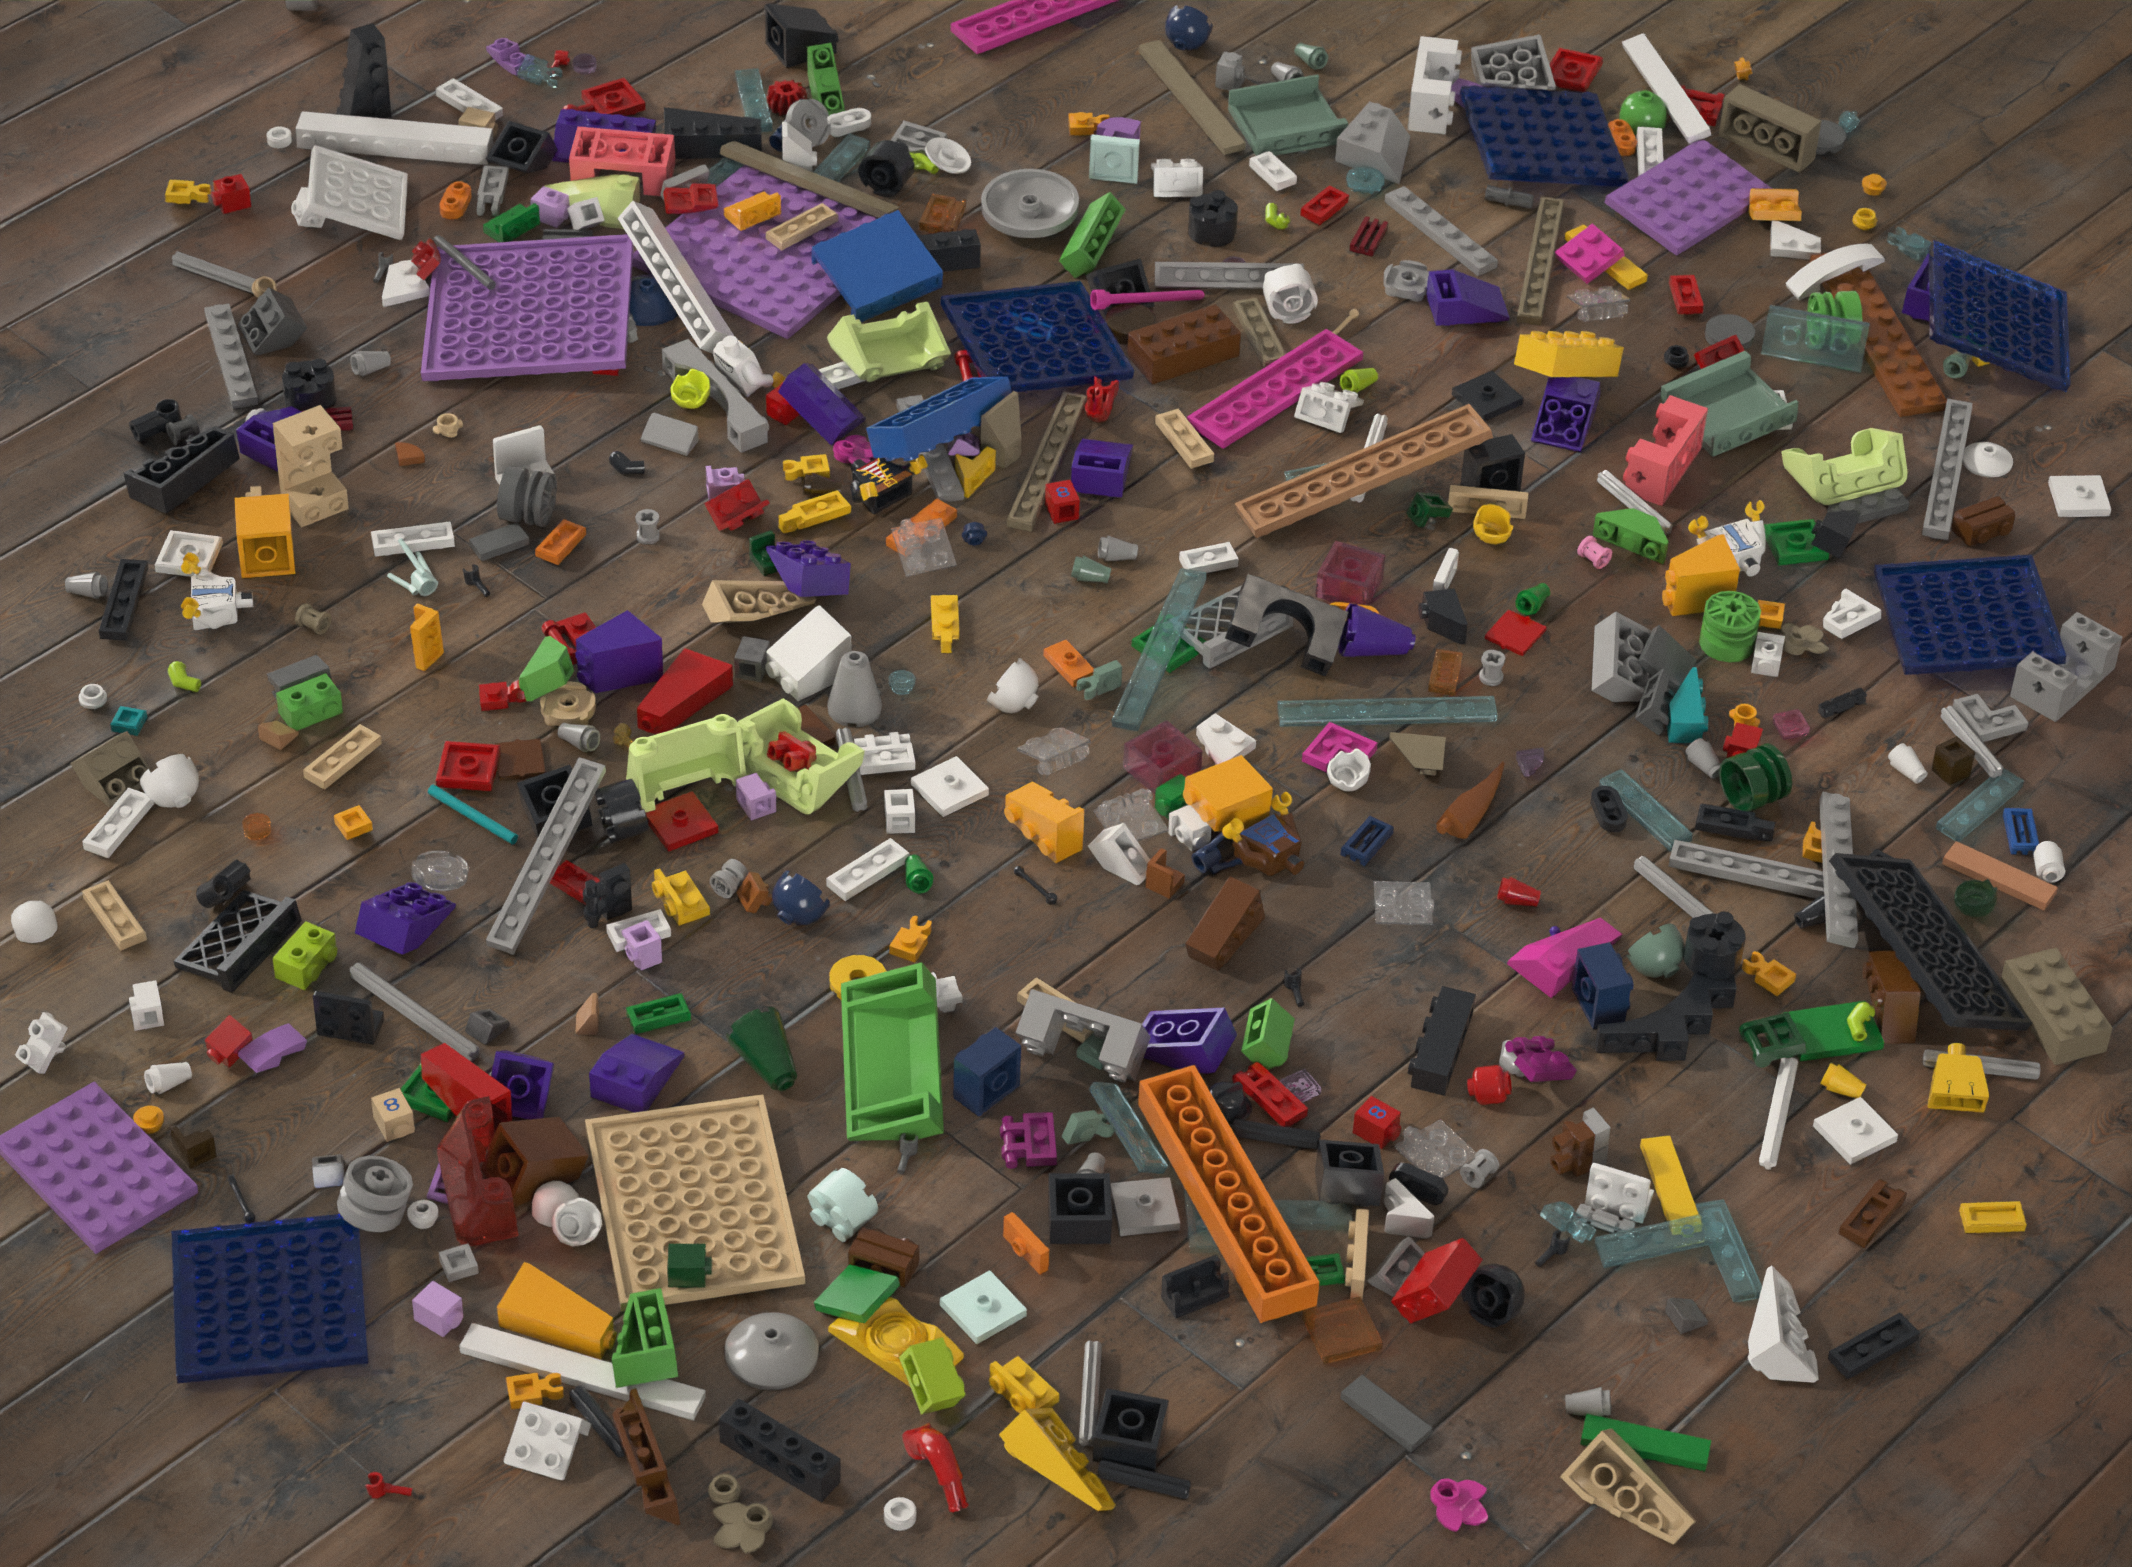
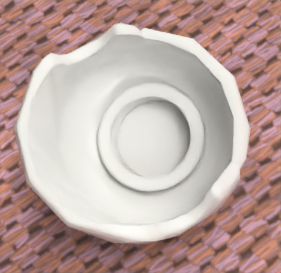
[1327,749,1371,791]
[11,901,58,943]
[532,1181,579,1227]
[551,1198,602,1247]

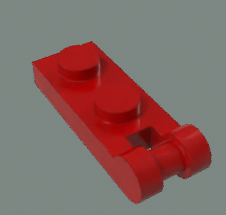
[1232,1062,1308,1127]

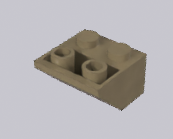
[70,731,152,807]

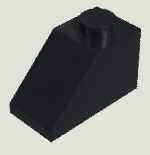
[1811,511,1861,559]
[1418,588,1468,644]

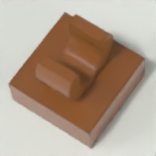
[736,872,773,913]

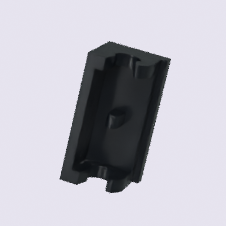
[1161,1254,1230,1319]

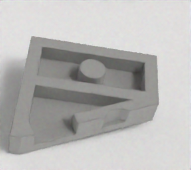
[891,121,947,157]

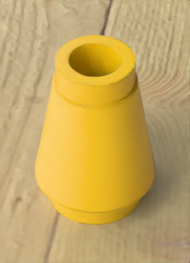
[1820,1063,1867,1099]

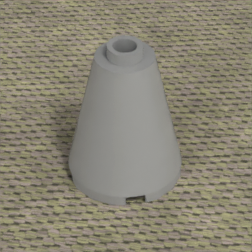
[827,651,882,727]

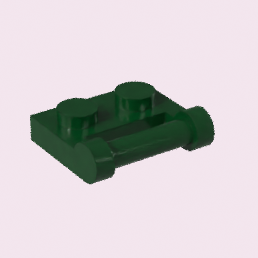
[1739,1012,1806,1068]

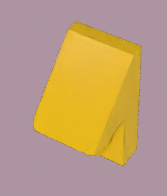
[955,447,996,498]

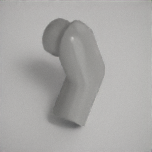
[1499,1040,1525,1077]

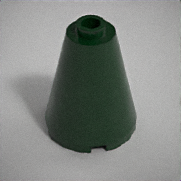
[726,1007,797,1091]

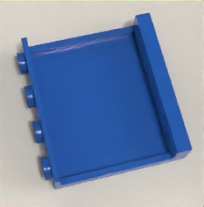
[811,210,943,322]

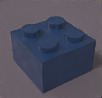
[1571,942,1634,1030]
[953,1027,1021,1117]

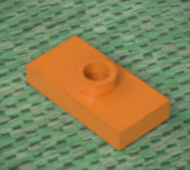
[535,519,586,565]
[1043,640,1094,687]
[1003,1212,1049,1275]

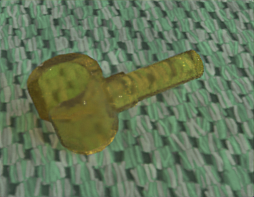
[613,723,633,747]

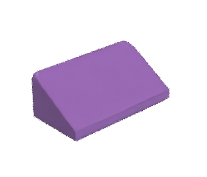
[947,432,980,456]

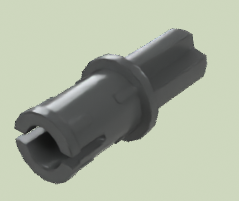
[1485,185,1534,209]

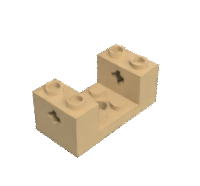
[273,405,349,527]

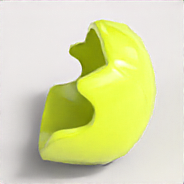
[670,369,710,409]

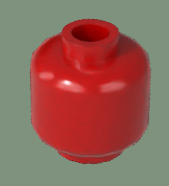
[1467,1065,1512,1105]

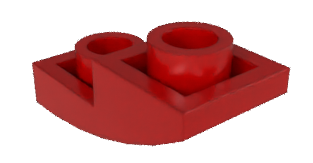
[411,238,441,281]

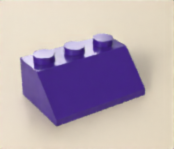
[778,363,866,446]

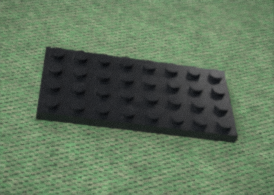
[1829,853,2033,1031]

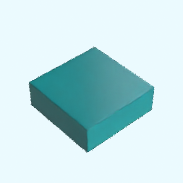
[110,706,148,736]

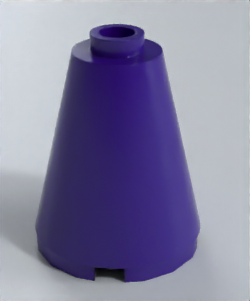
[1338,603,1416,657]

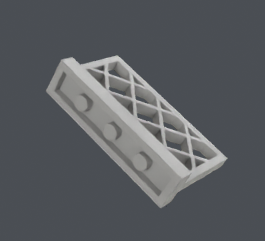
[1169,585,1293,669]

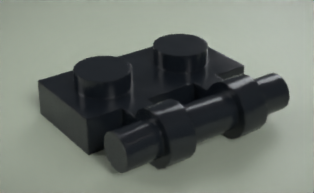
[583,863,632,928]

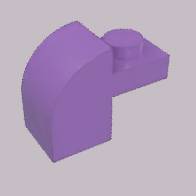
[1097,117,1141,140]

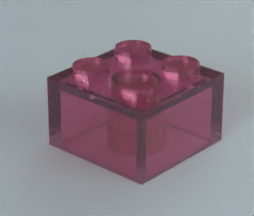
[1315,541,1386,606]
[1123,720,1203,795]

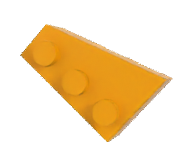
[1004,781,1084,863]

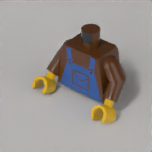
[1222,792,1304,876]

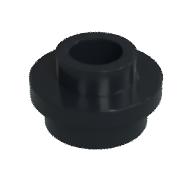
[1664,345,1689,368]

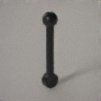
[1013,865,1057,905]
[227,1174,256,1223]

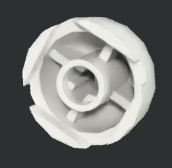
[987,658,1039,714]
[140,754,199,808]

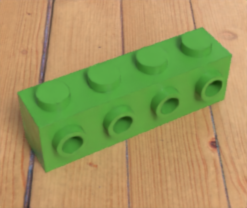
[1059,192,1126,278]

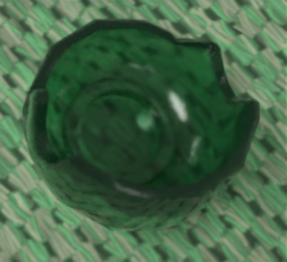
[1954,879,1998,918]

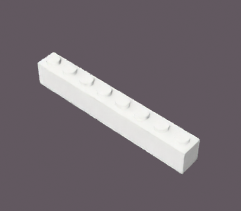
[296,112,494,165]
[618,201,734,354]

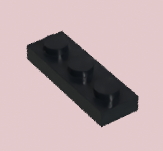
[1827,1312,1920,1380]

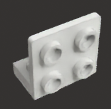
[1151,159,1203,197]
[1294,382,1364,433]
[493,425,554,485]
[1585,1163,1654,1224]
[504,1401,591,1481]

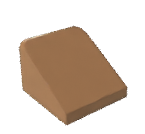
[258,721,299,750]
[575,993,599,1035]

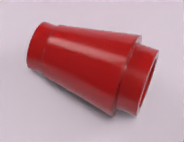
[1497,877,1541,907]

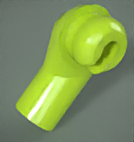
[910,153,940,174]
[1265,203,1290,230]
[168,661,201,692]
[1847,1002,1875,1041]

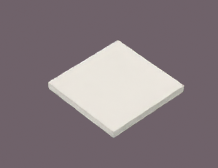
[306,145,408,240]

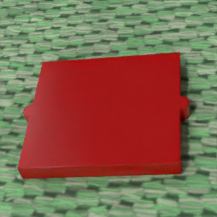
[1484,609,1547,656]

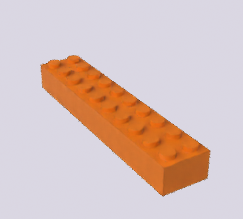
[1138,1065,1319,1323]

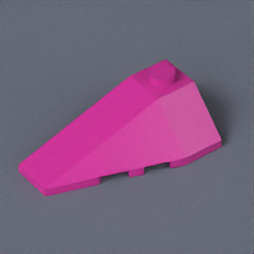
[1507,918,1623,998]

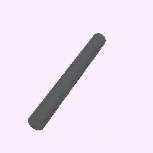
[434,235,496,290]

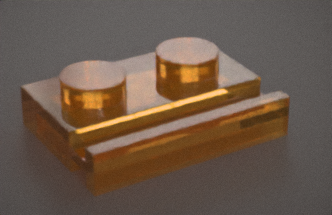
[919,193,966,233]

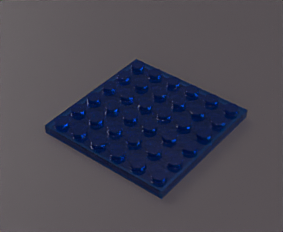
[1459,85,1629,186]
[1929,240,2071,392]
[940,281,1135,392]
[1874,554,2067,675]
[171,1214,369,1384]

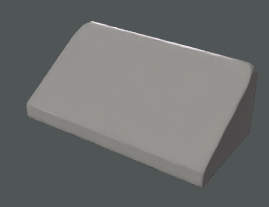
[641,413,699,456]
[1366,1236,1425,1297]

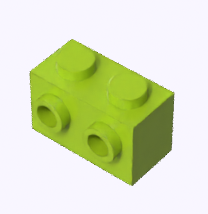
[273,921,338,990]
[899,1337,966,1415]

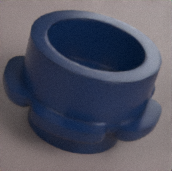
[961,522,988,546]

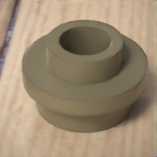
[708,1474,741,1505]

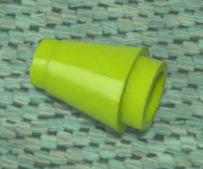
[1340,368,1378,393]

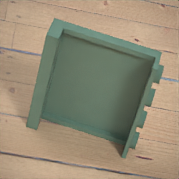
[1228,74,1349,156]
[1660,351,1799,457]

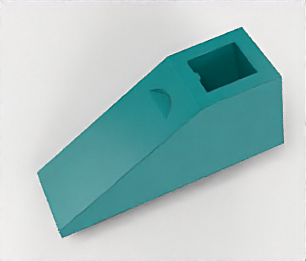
[1666,667,1708,743]

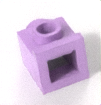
[706,466,744,500]
[736,773,776,820]
[622,920,662,971]

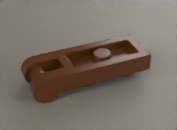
[1839,1179,1907,1248]

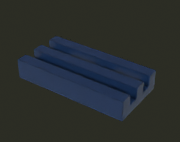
[1340,816,1394,866]

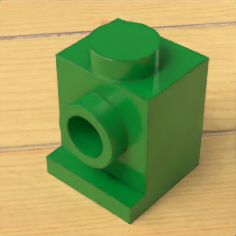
[1155,774,1188,820]

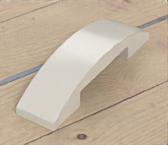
[1786,244,1885,300]

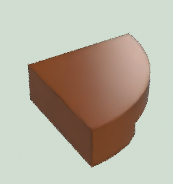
[395,442,425,466]

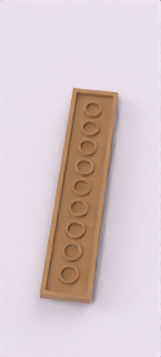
[1234,404,1493,538]

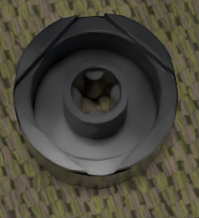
[858,140,915,197]
[1188,190,1238,247]
[282,358,336,411]
[594,779,649,843]
[1683,911,1746,980]

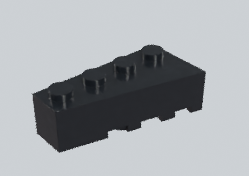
[336,23,392,119]
[664,107,762,159]

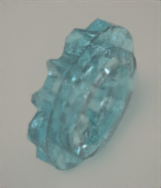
[1346,167,1385,194]

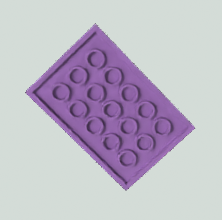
[1605,139,1772,256]
[0,1082,198,1254]

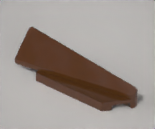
[612,1388,680,1525]

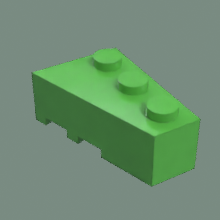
[612,1288,679,1388]

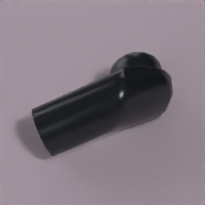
[609,451,645,474]

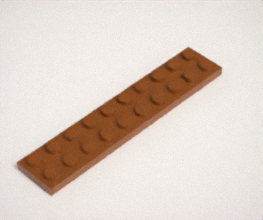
[1810,253,1947,417]

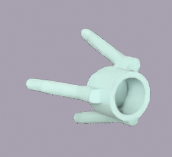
[387,538,438,596]

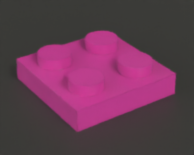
[1555,224,1625,284]

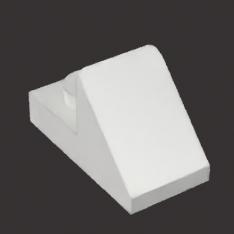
[1384,1178,1434,1238]

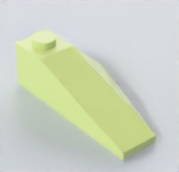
[544,174,640,229]

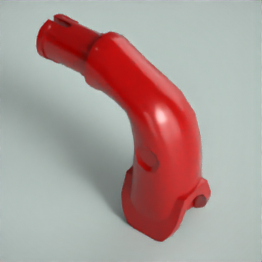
[1085,377,1119,423]
[902,1423,969,1512]

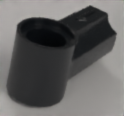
[129,399,182,442]
[196,859,251,908]

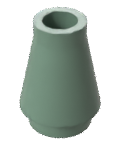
[1294,43,1328,70]
[1943,348,1972,378]
[1071,555,1111,583]

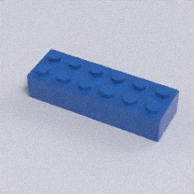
[866,377,1012,461]

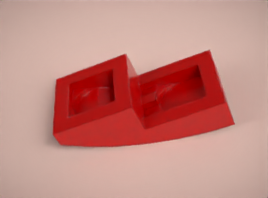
[663,183,719,214]

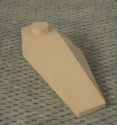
[702,580,816,623]
[1560,1429,1696,1545]

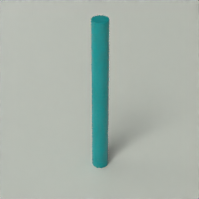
[428,784,518,845]

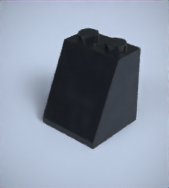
[765,3,839,68]

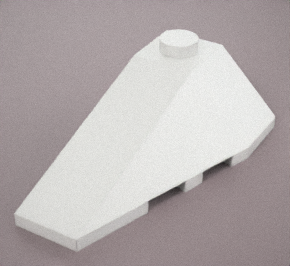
[1748,1266,1819,1383]

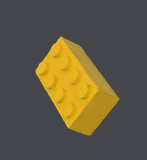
[1514,331,1624,377]

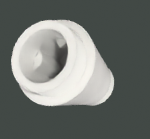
[1888,743,1928,784]
[144,1062,192,1094]

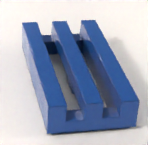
[2003,808,2039,855]

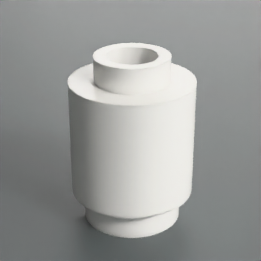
[2034,841,2065,883]

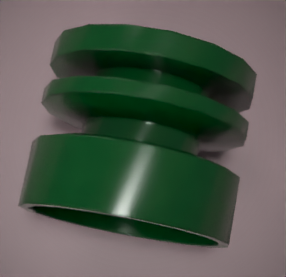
[1719,743,1792,812]

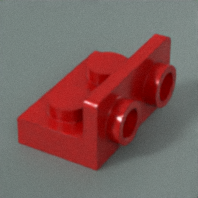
[704,479,770,531]

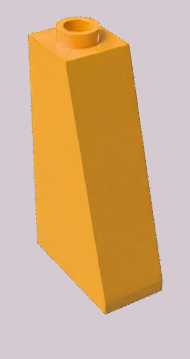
[497,1262,617,1360]

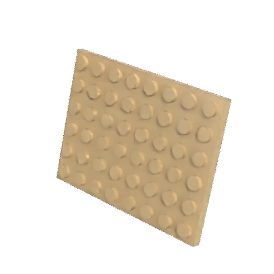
[585,1095,805,1311]

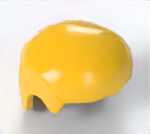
[1473,504,1514,545]

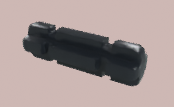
[1818,688,1867,718]

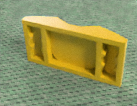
[828,1297,964,1387]

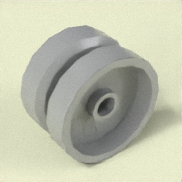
[337,1155,413,1232]

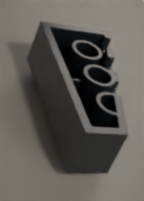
[123,426,240,514]

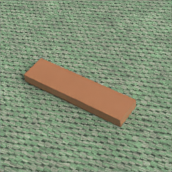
[1942,841,2058,910]

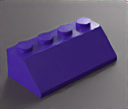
[552,109,656,163]

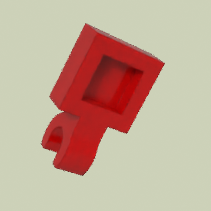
[479,680,527,711]

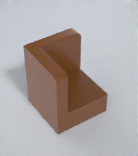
[1146,848,1185,899]

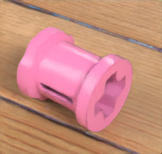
[1577,536,1613,569]

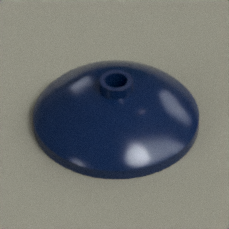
[629,274,678,326]

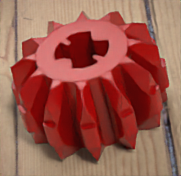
[767,79,807,116]

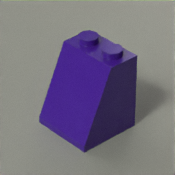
[575,610,663,693]

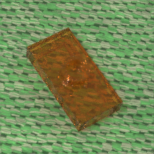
[1428,649,1463,696]

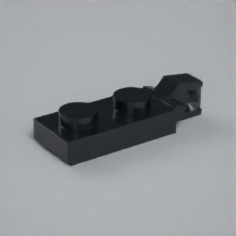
[1695,803,1775,841]

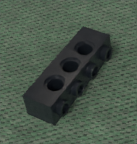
[719,1398,841,1503]

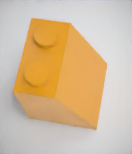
[235,494,296,578]
[1662,534,1740,616]
[1183,755,1273,831]

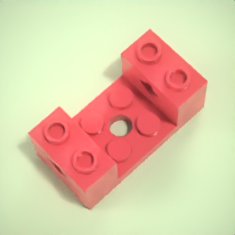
[569,127,676,196]
[1623,395,1708,506]

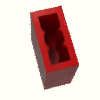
[1391,1238,1483,1324]

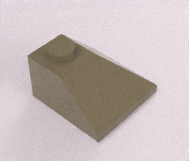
[980,391,1022,469]
[1389,732,1446,776]

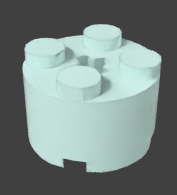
[807,1168,878,1242]

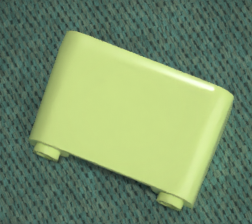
[827,302,951,382]
[1781,428,1908,505]
[738,698,865,814]
[626,714,746,813]

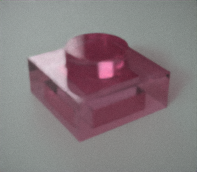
[1772,709,1810,740]

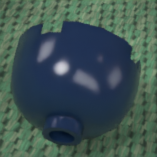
[1165,6,1213,50]
[772,870,830,925]

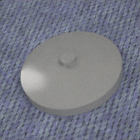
[981,169,1079,238]

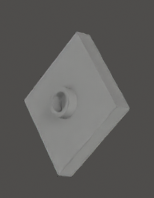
[1110,1177,1180,1236]

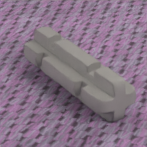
[1575,1204,1635,1239]

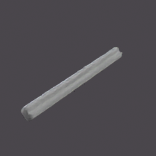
[349,963,480,1062]

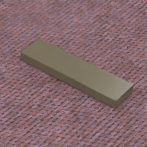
[1233,298,1286,368]

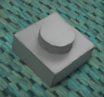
[439,1244,479,1282]

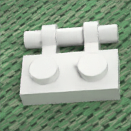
[854,732,915,775]

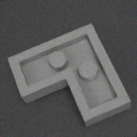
[1953,694,2029,742]

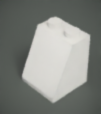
[765,605,851,701]

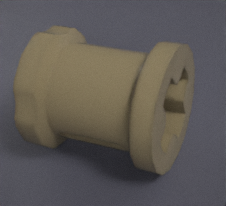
[295,603,331,635]

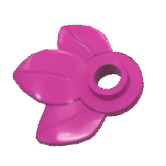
[833,435,874,463]
[1430,1479,1488,1531]

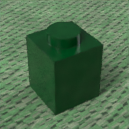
[667,1244,712,1288]

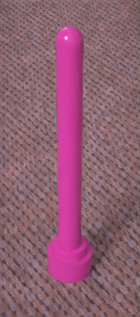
[1090,289,1205,310]

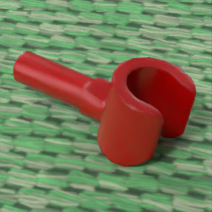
[547,50,570,77]
[365,1472,413,1498]

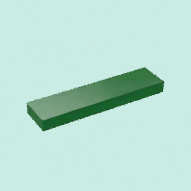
[1580,1414,1711,1471]

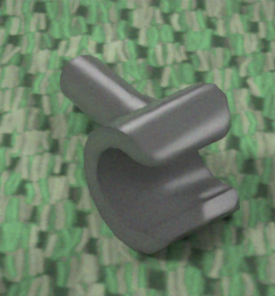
[373,252,393,283]
[897,1133,918,1174]

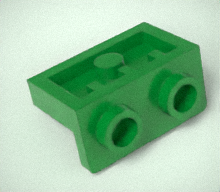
[483,203,540,243]

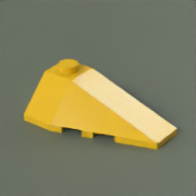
[999,1408,1116,1511]

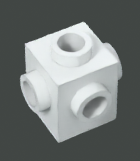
[292,187,326,228]

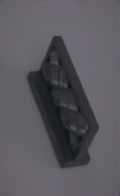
[173,890,302,993]

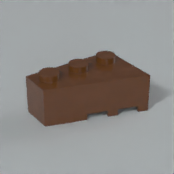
[1185,876,1266,971]
[1863,951,1921,1044]

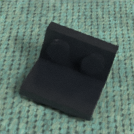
[313,991,385,1045]

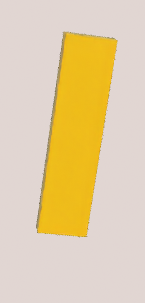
[1565,224,1648,290]
[1640,1136,1703,1236]

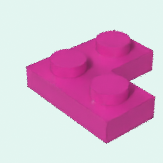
[1302,722,1378,772]

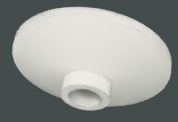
[925,137,971,174]
[1962,442,2013,478]

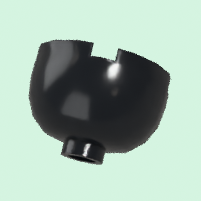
[1462,1263,1525,1328]

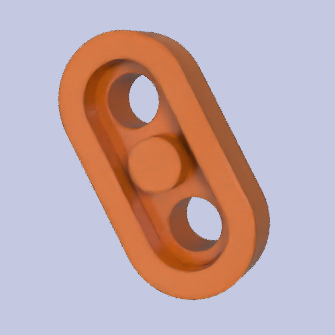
[1606,119,1637,156]
[439,181,472,220]

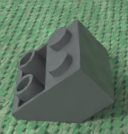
[238,287,307,355]

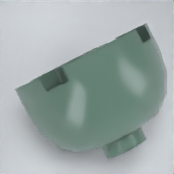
[1626,923,1685,978]

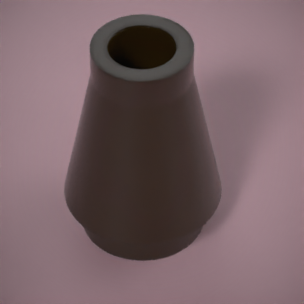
[802,473,842,498]

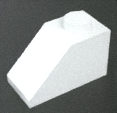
[782,122,817,172]
[1088,823,1150,885]

